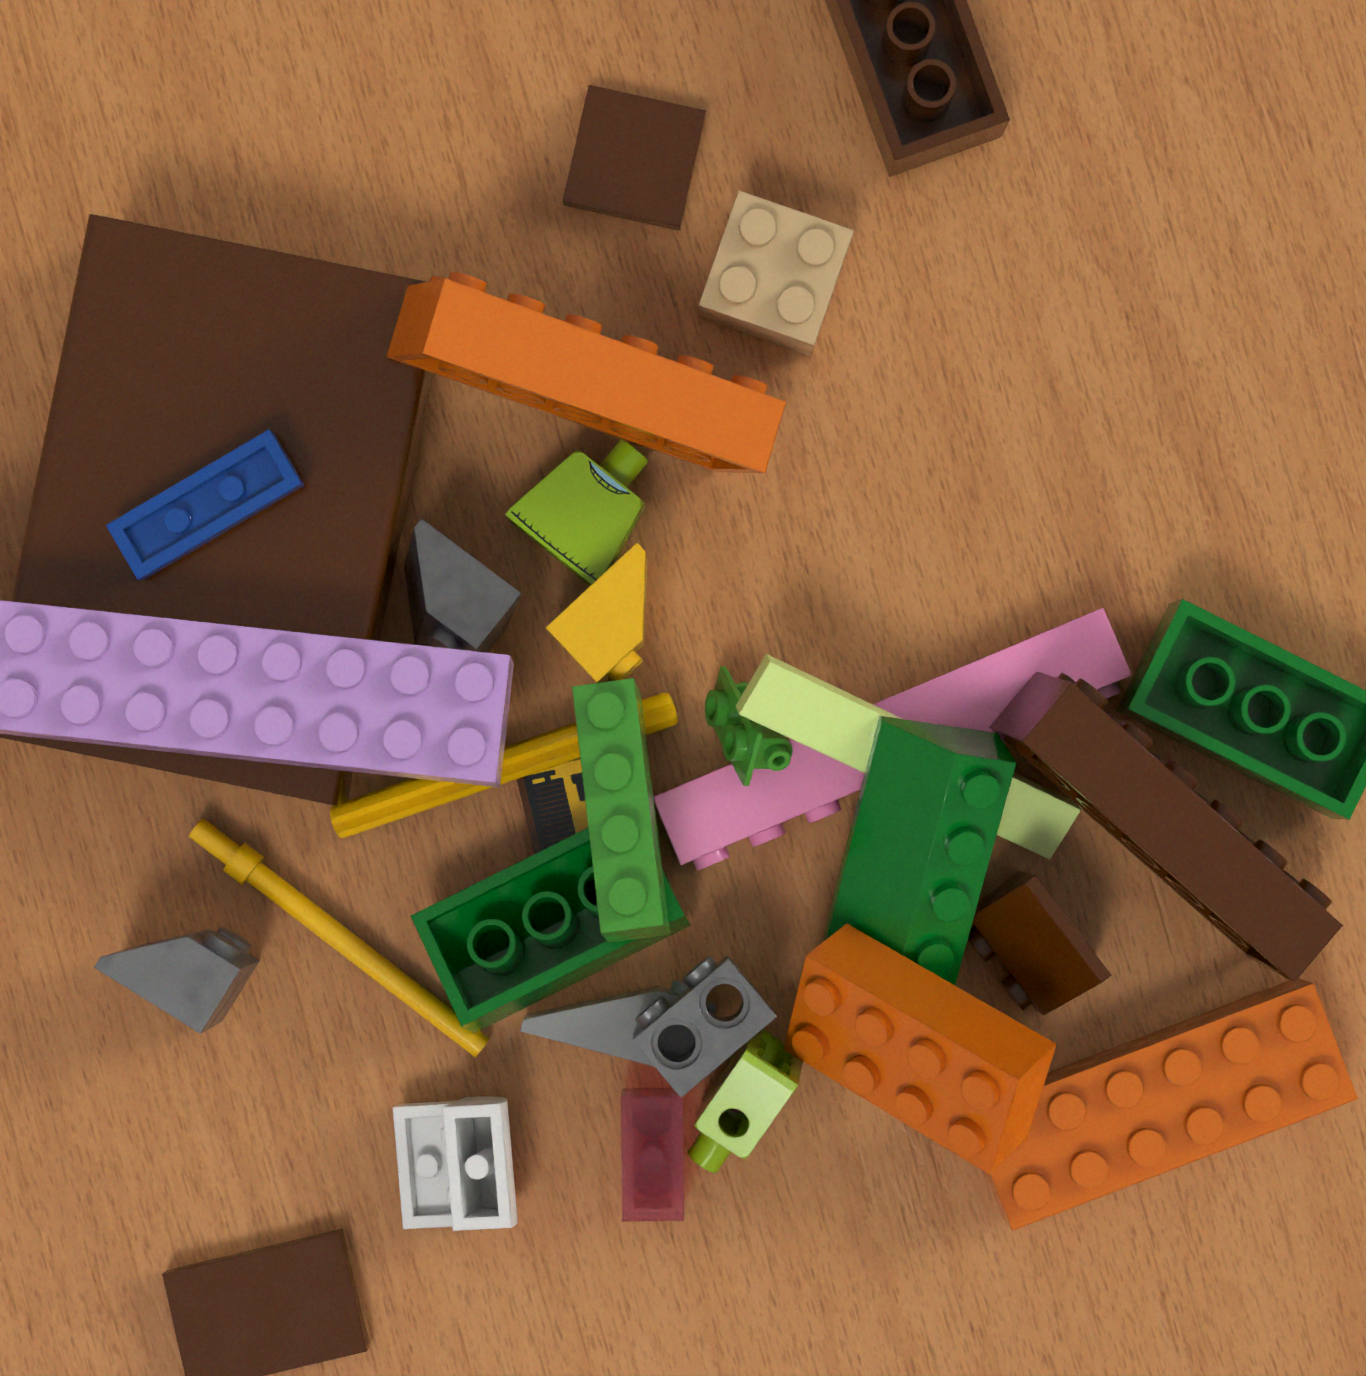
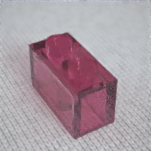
[621,1088,684,1222]

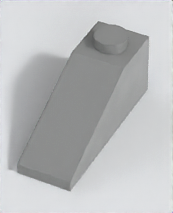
[520,980,717,1066]

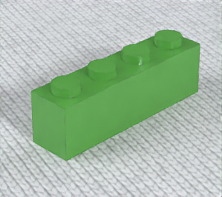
[572,678,670,943]

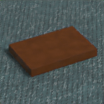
[162,1229,369,1376]

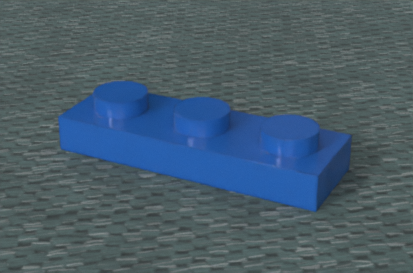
[106,429,305,581]

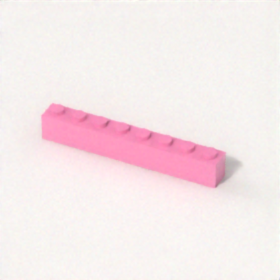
[654,608,1132,871]

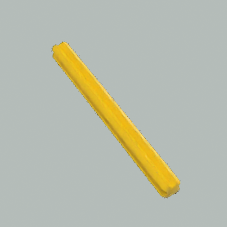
[329,692,678,838]

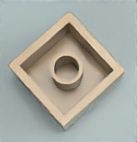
[698,191,854,356]

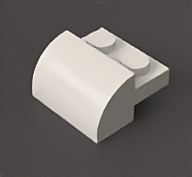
[393,1096,518,1231]

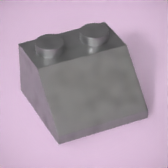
[404,519,521,653]
[94,927,259,1034]

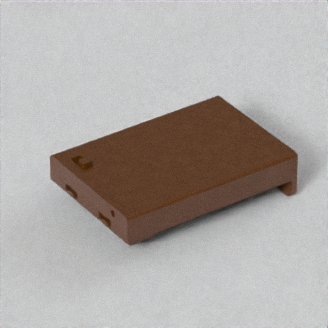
[0,214,433,805]

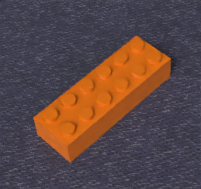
[386,272,786,473]
[986,978,1358,1231]

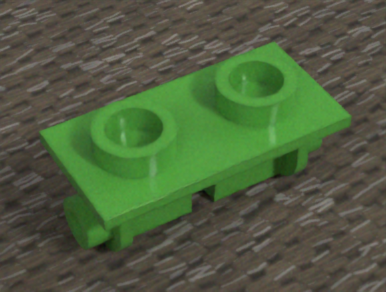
[705,666,793,786]

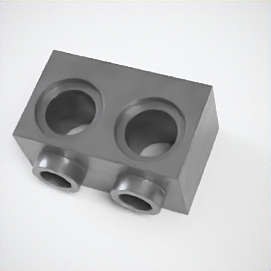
[632,955,777,1098]

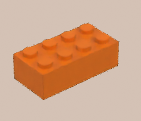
[783,924,1057,1175]

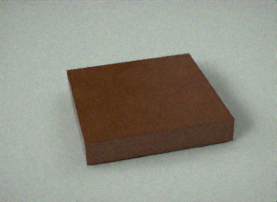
[563,85,706,231]

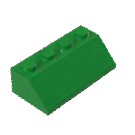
[823,716,1017,985]
[411,828,691,1033]

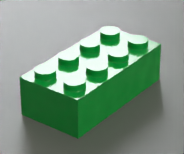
[1116,599,1366,820]

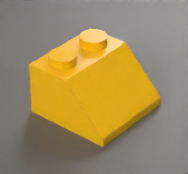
[546,543,647,683]

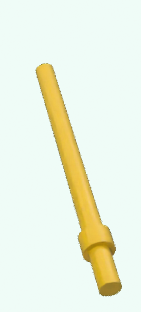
[188,817,490,1058]

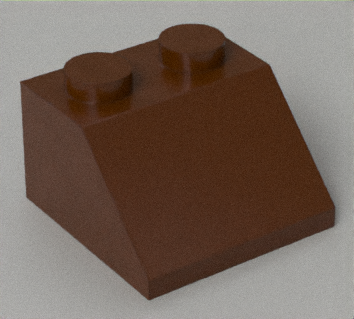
[968,871,1112,1015]

